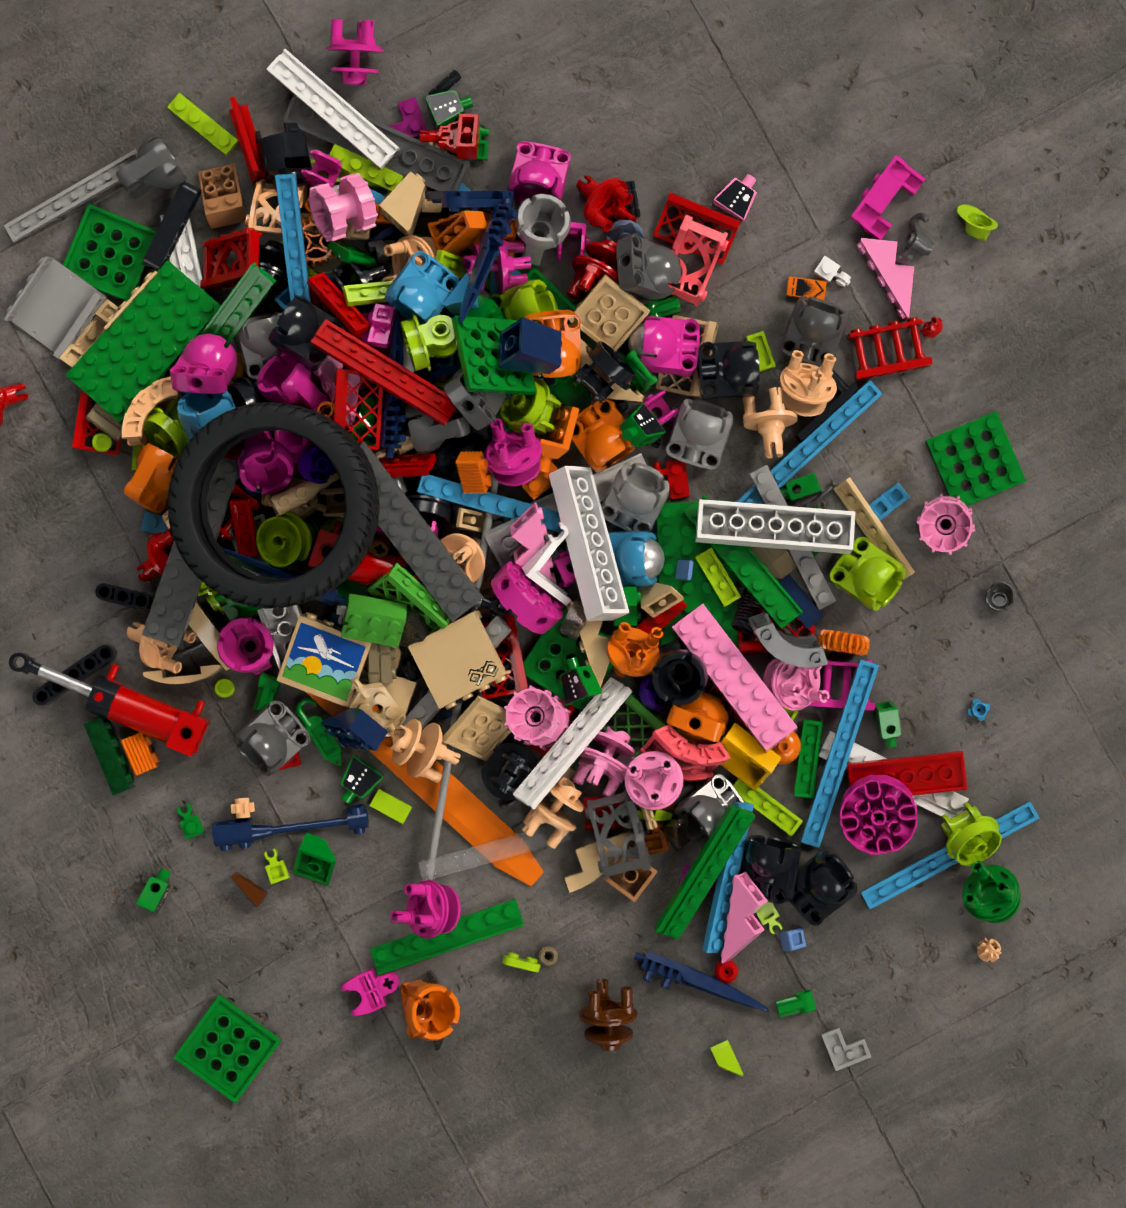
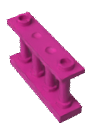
[809,660,875,711]

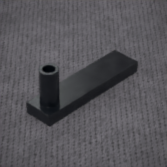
[796,370,858,442]

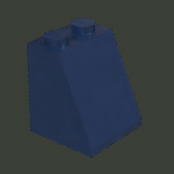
[499,317,562,374]

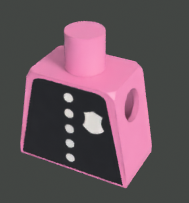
[713,174,757,224]

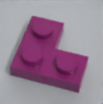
[388,97,427,138]

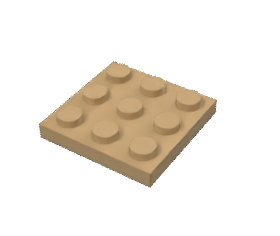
[568,275,650,351]
[442,696,511,761]

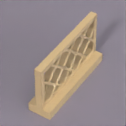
[655,315,718,399]

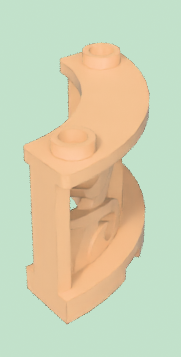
[246,179,308,234]
[122,377,182,446]

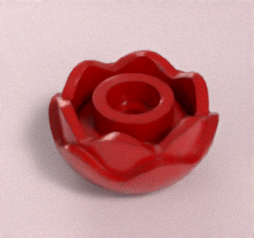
[920,317,943,338]
[714,960,738,983]

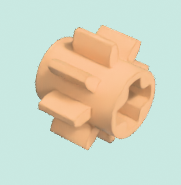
[230,798,255,818]
[977,938,1001,963]

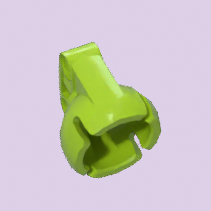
[488,279,558,322]
[830,537,906,611]

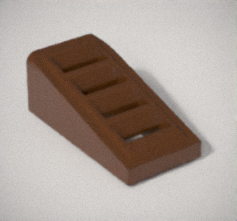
[231,872,268,907]

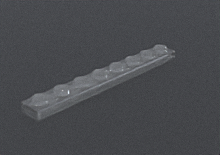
[418,825,571,882]

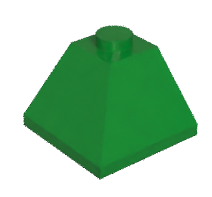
[292,833,336,886]

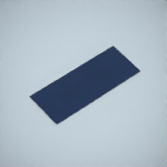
[779,574,824,629]

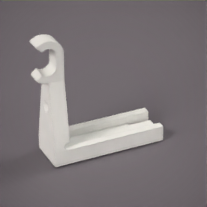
[522,522,571,606]

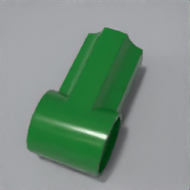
[643,296,682,318]
[253,672,281,711]
[775,990,817,1018]

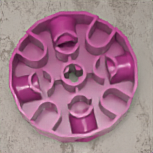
[491,561,564,635]
[840,775,917,855]

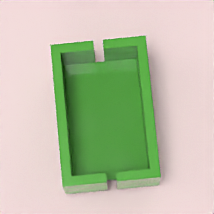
[341,594,407,648]

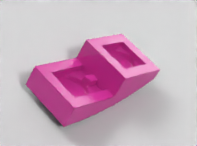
[367,304,395,348]

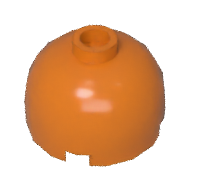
[771,732,801,765]

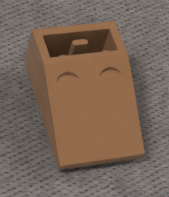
[198,163,247,229]

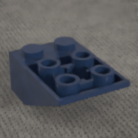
[320,708,388,751]

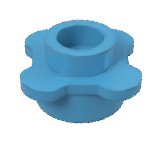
[967,699,990,721]

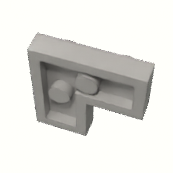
[821,1027,871,1071]

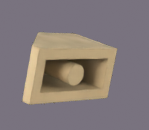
[456,508,486,533]
[640,582,684,618]

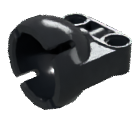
[268,295,344,371]
[697,341,760,400]
[651,639,708,706]
[741,835,801,904]
[782,850,858,926]

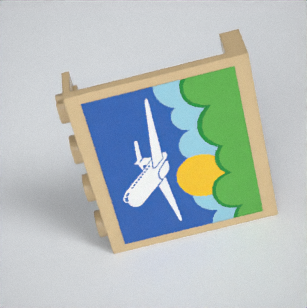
[276,612,374,708]

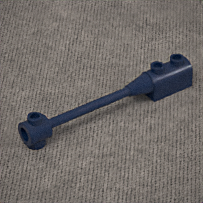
[212,804,369,851]

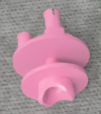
[763,658,830,710]
[572,727,636,797]
[625,751,683,810]

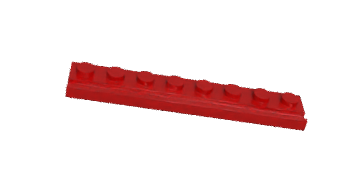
[310,319,457,427]
[292,453,437,481]

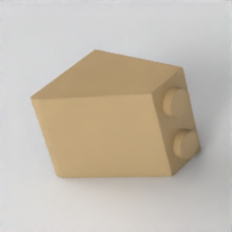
[379,171,426,236]

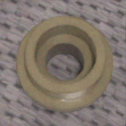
[539,946,558,966]

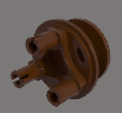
[579,979,637,1052]

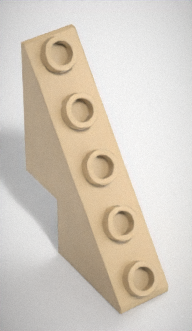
[570,338,645,403]
[567,601,610,688]
[364,656,417,715]

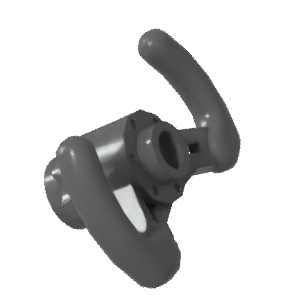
[895,213,934,265]

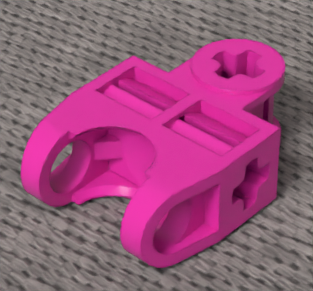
[340,968,400,1016]

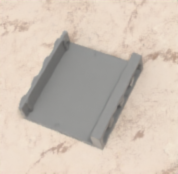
[4,256,107,360]

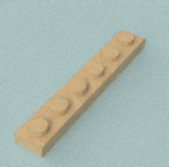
[833,477,915,581]

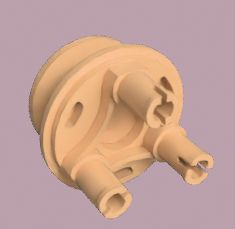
[382,235,437,282]
[780,350,837,417]
[391,719,461,783]
[522,777,585,849]

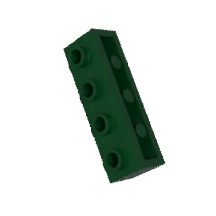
[84,717,135,795]

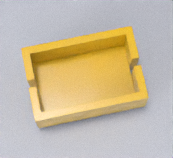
[718,723,781,791]

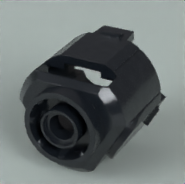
[255,122,312,187]

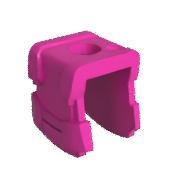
[301,150,342,189]
[556,222,590,262]
[643,391,679,426]
[552,550,577,588]

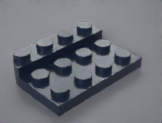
[425,191,513,211]

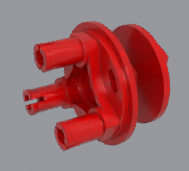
[566,239,620,300]

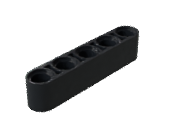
[143,181,202,271]
[95,583,155,612]
[33,644,117,705]

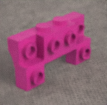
[850,155,926,240]

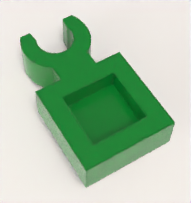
[177,803,205,840]

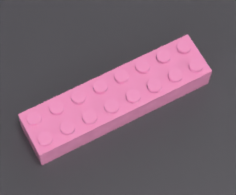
[672,604,798,753]

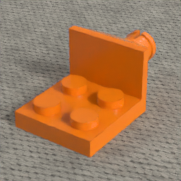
[538,405,579,473]

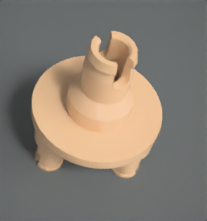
[742,387,798,459]
[440,533,485,583]
[127,622,197,674]

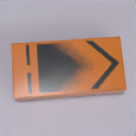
[786,276,827,300]

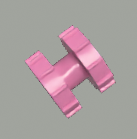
[308,173,378,242]
[917,493,975,555]
[504,685,571,751]

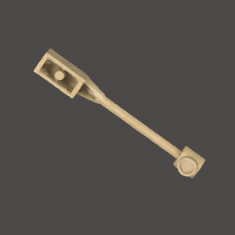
[268,430,415,517]

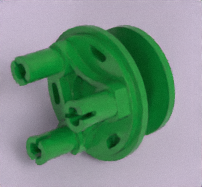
[962,861,1021,923]

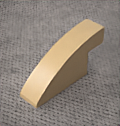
[188,600,230,671]
[565,830,631,893]

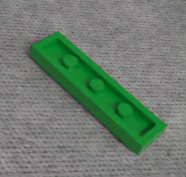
[793,719,823,798]

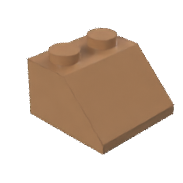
[604,848,658,902]

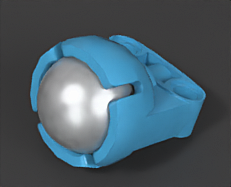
[608,531,665,587]

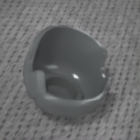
[985,581,1015,612]

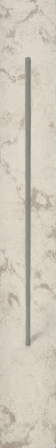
[425,371,517,880]

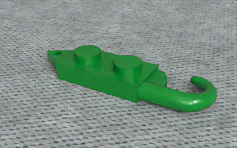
[296,698,343,766]

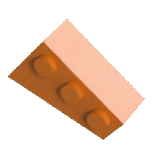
[427,211,487,256]

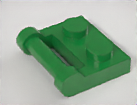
[328,241,376,269]
[623,350,658,395]

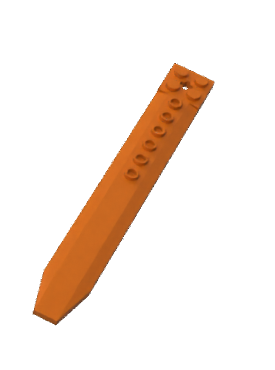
[306,689,544,886]

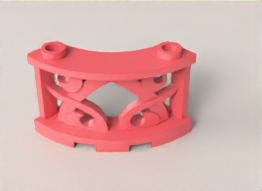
[667,215,729,307]
[639,724,730,781]

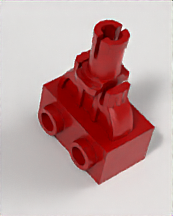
[420,113,480,160]

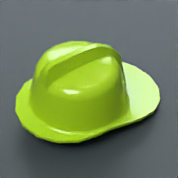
[957,204,998,242]

